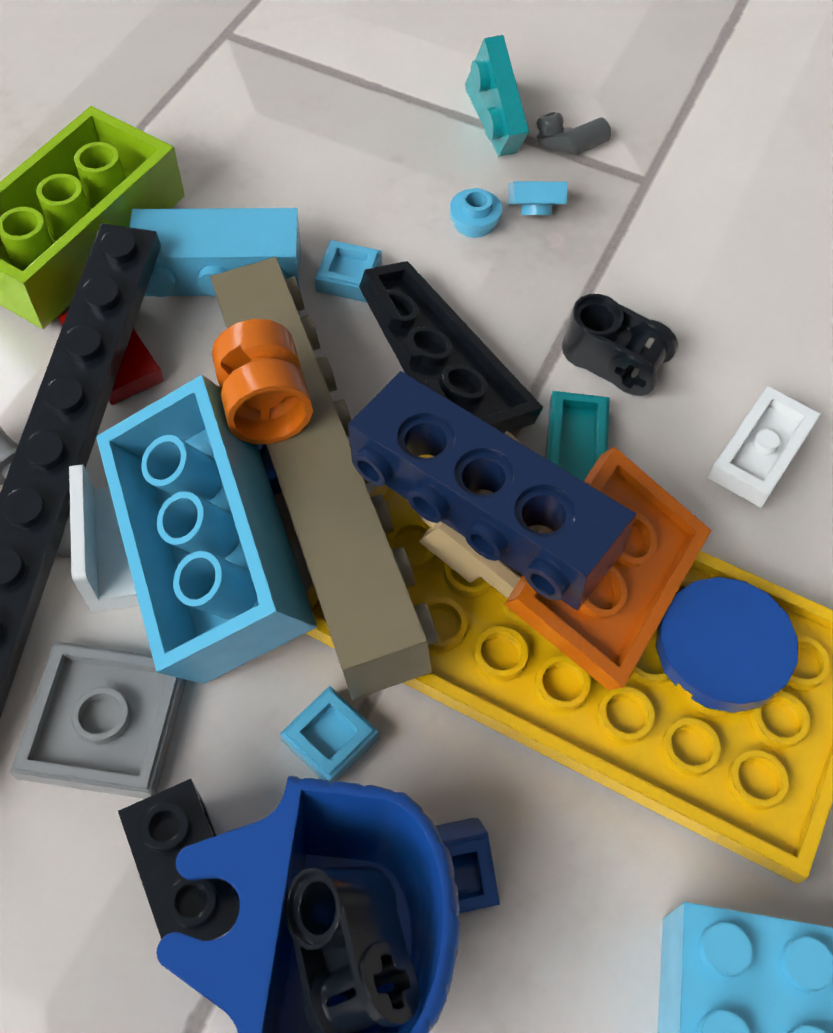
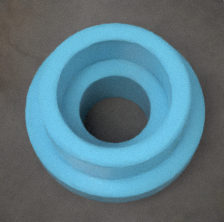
[450,188,502,238]

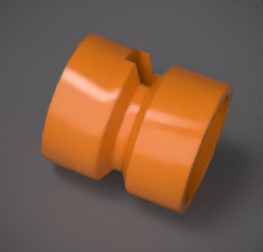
[211,319,313,444]

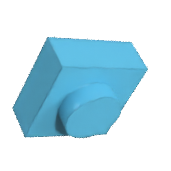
[508,181,568,215]

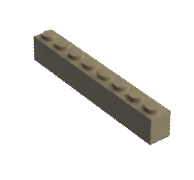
[210,257,439,700]

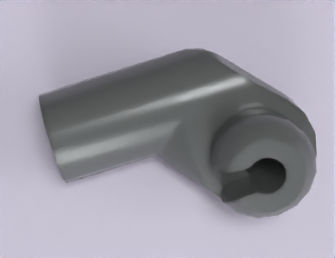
[536,112,611,154]

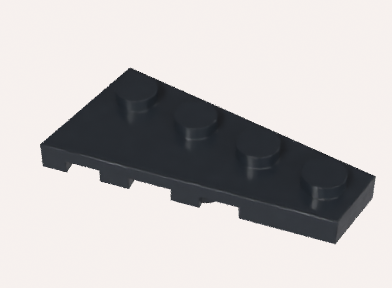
[359,261,543,433]

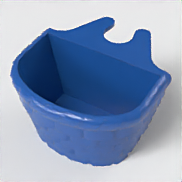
[157,776,461,1033]

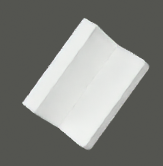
[69,464,139,613]

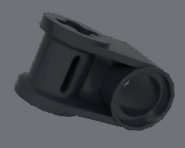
[562,294,678,396]
[284,866,420,1033]

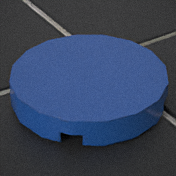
[656,577,798,713]

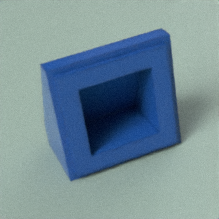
[436,818,500,914]

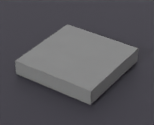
[10,641,186,799]

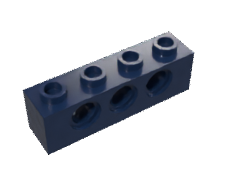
[348,371,636,611]

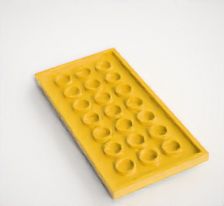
[305,455,833,884]

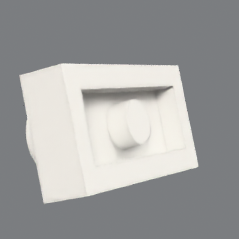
[708,386,821,508]

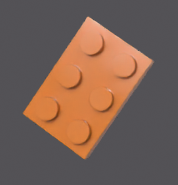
[504,446,712,691]

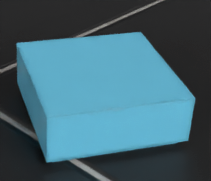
[315,240,382,302]
[280,686,379,783]

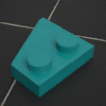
[465,35,529,157]

